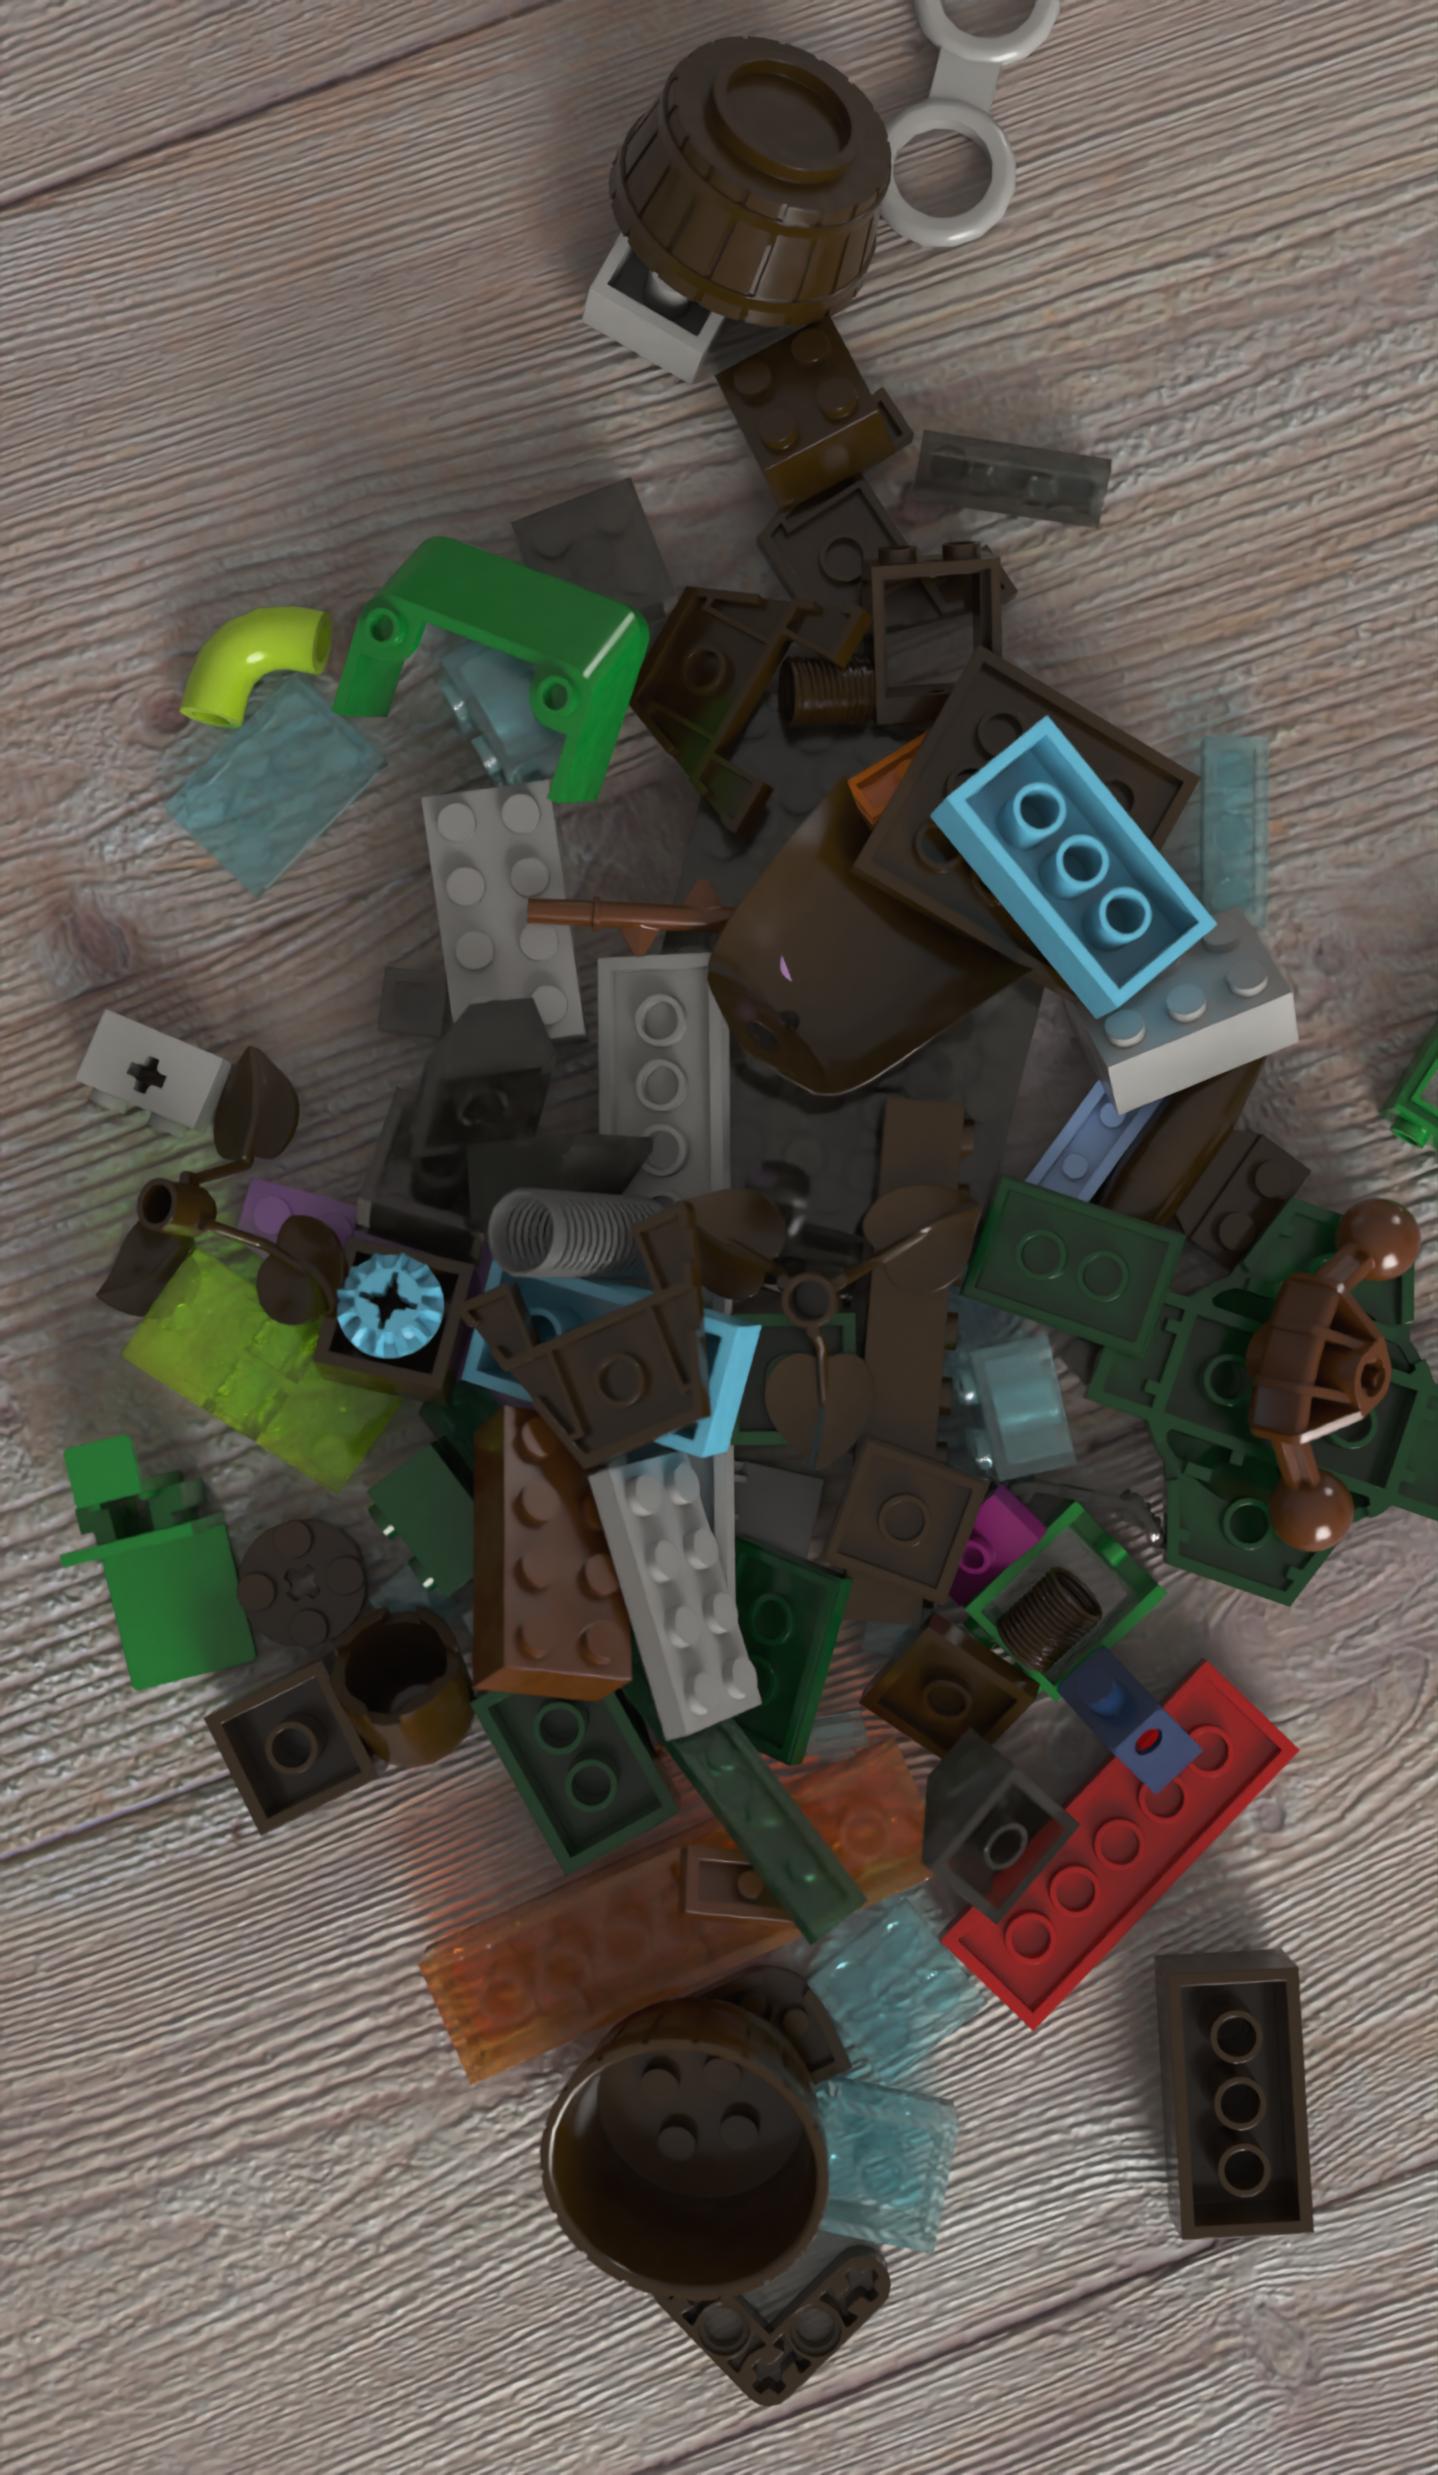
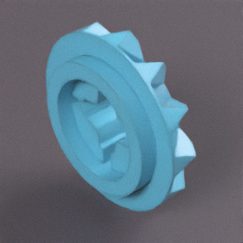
[337,1252,444,1358]

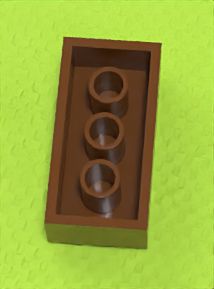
[472,1405,632,1702]

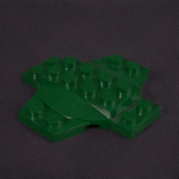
[1083,1197,1438,1607]

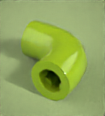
[180,606,333,729]

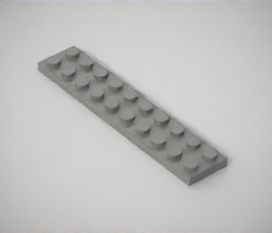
[597,952,736,1604]

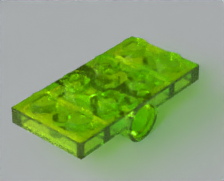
[120,1245,404,1494]

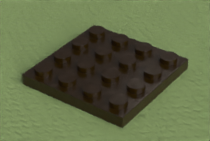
[849,644,1201,1002]

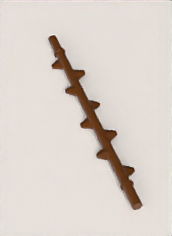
[527,879,737,956]

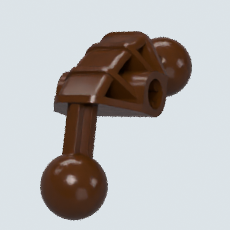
[1246,1198,1421,1552]

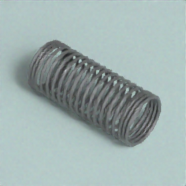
[488,1188,664,1280]

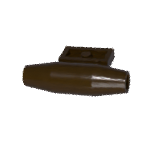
[1096,1055,1311,1272]

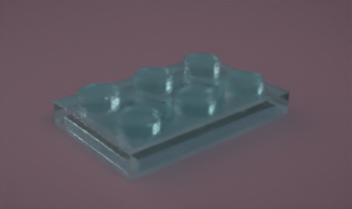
[163,672,389,899]

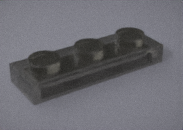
[912,430,1111,529]

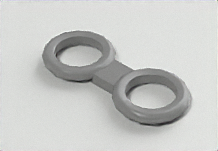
[880,0,1060,247]

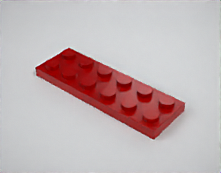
[938,1657,1300,2031]

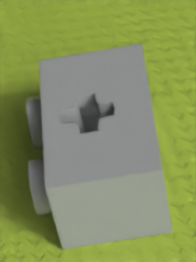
[74,1009,235,1139]

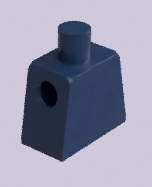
[1056,1645,1204,1795]

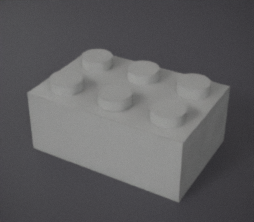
[1064,905,1299,1116]

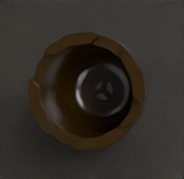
[329,1606,476,1768]

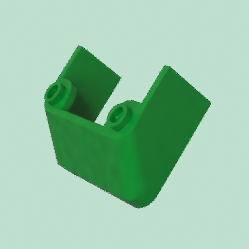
[331,536,649,803]

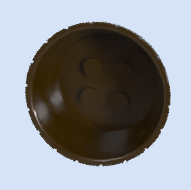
[608,36,892,327]
[540,1997,830,2301]

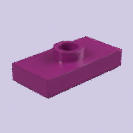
[948,1483,1048,1606]

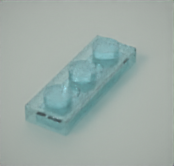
[1199,736,1269,930]

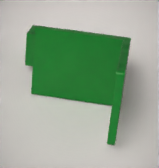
[60,1434,258,1690]

